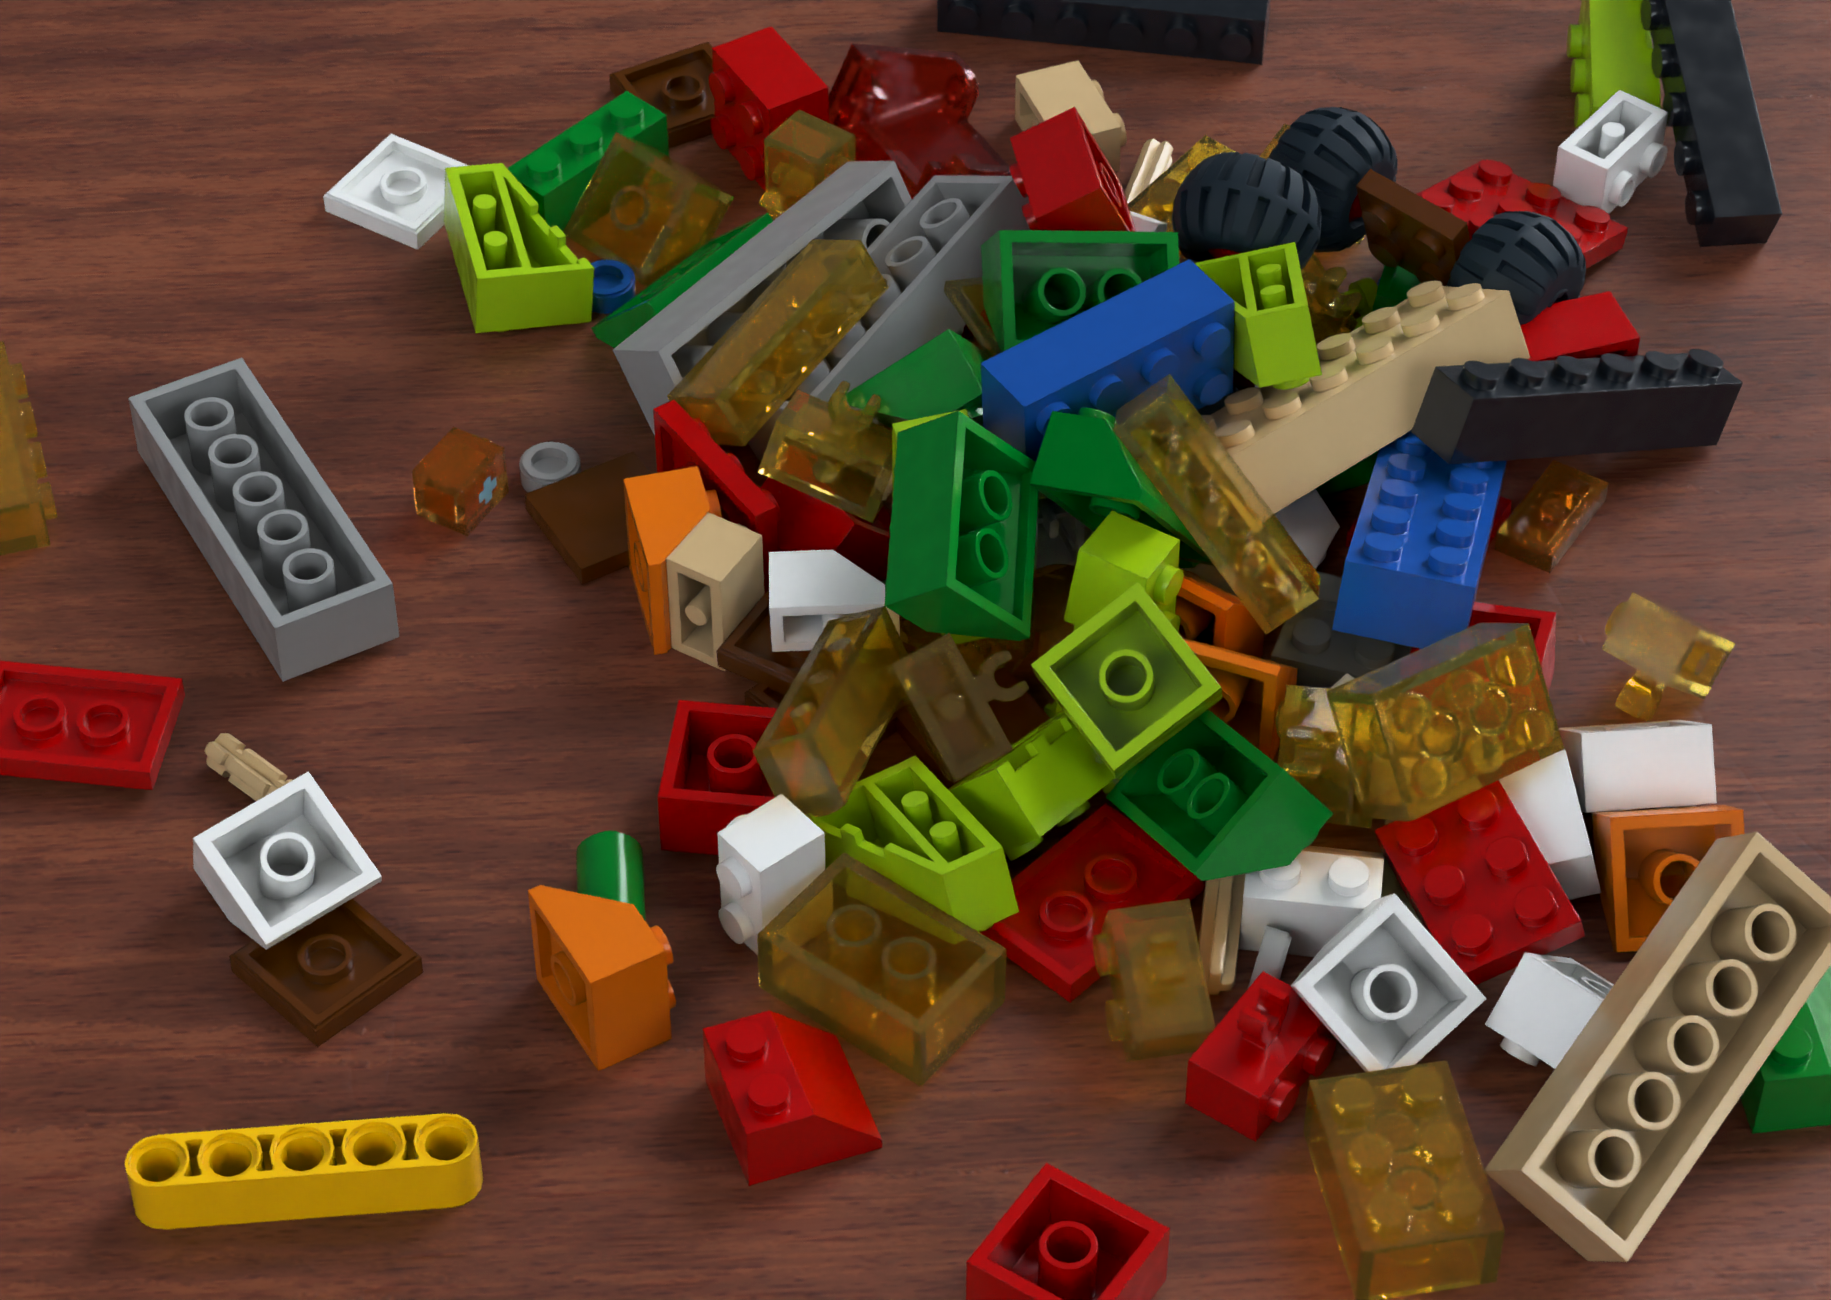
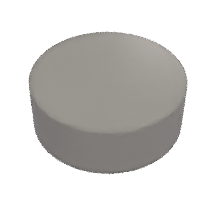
[519,442,581,493]
[1248,926,1292,988]

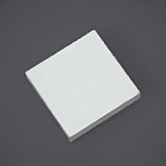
[323,134,469,250]

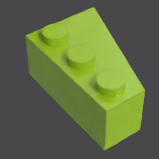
[1567,0,1661,128]
[444,163,594,333]
[1195,242,1322,390]
[1044,510,1184,718]
[948,710,1127,861]
[799,755,1019,940]

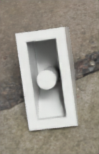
[769,549,900,652]

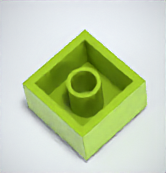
[1031,582,1223,779]

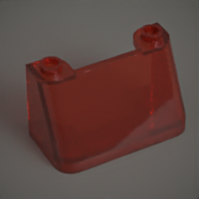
[829,43,1012,199]

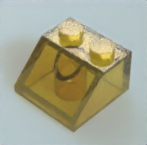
[563,132,734,286]

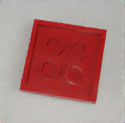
[1417,159,1629,269]

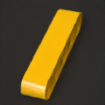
[125,1113,483,1229]

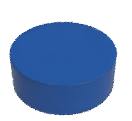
[591,260,636,314]

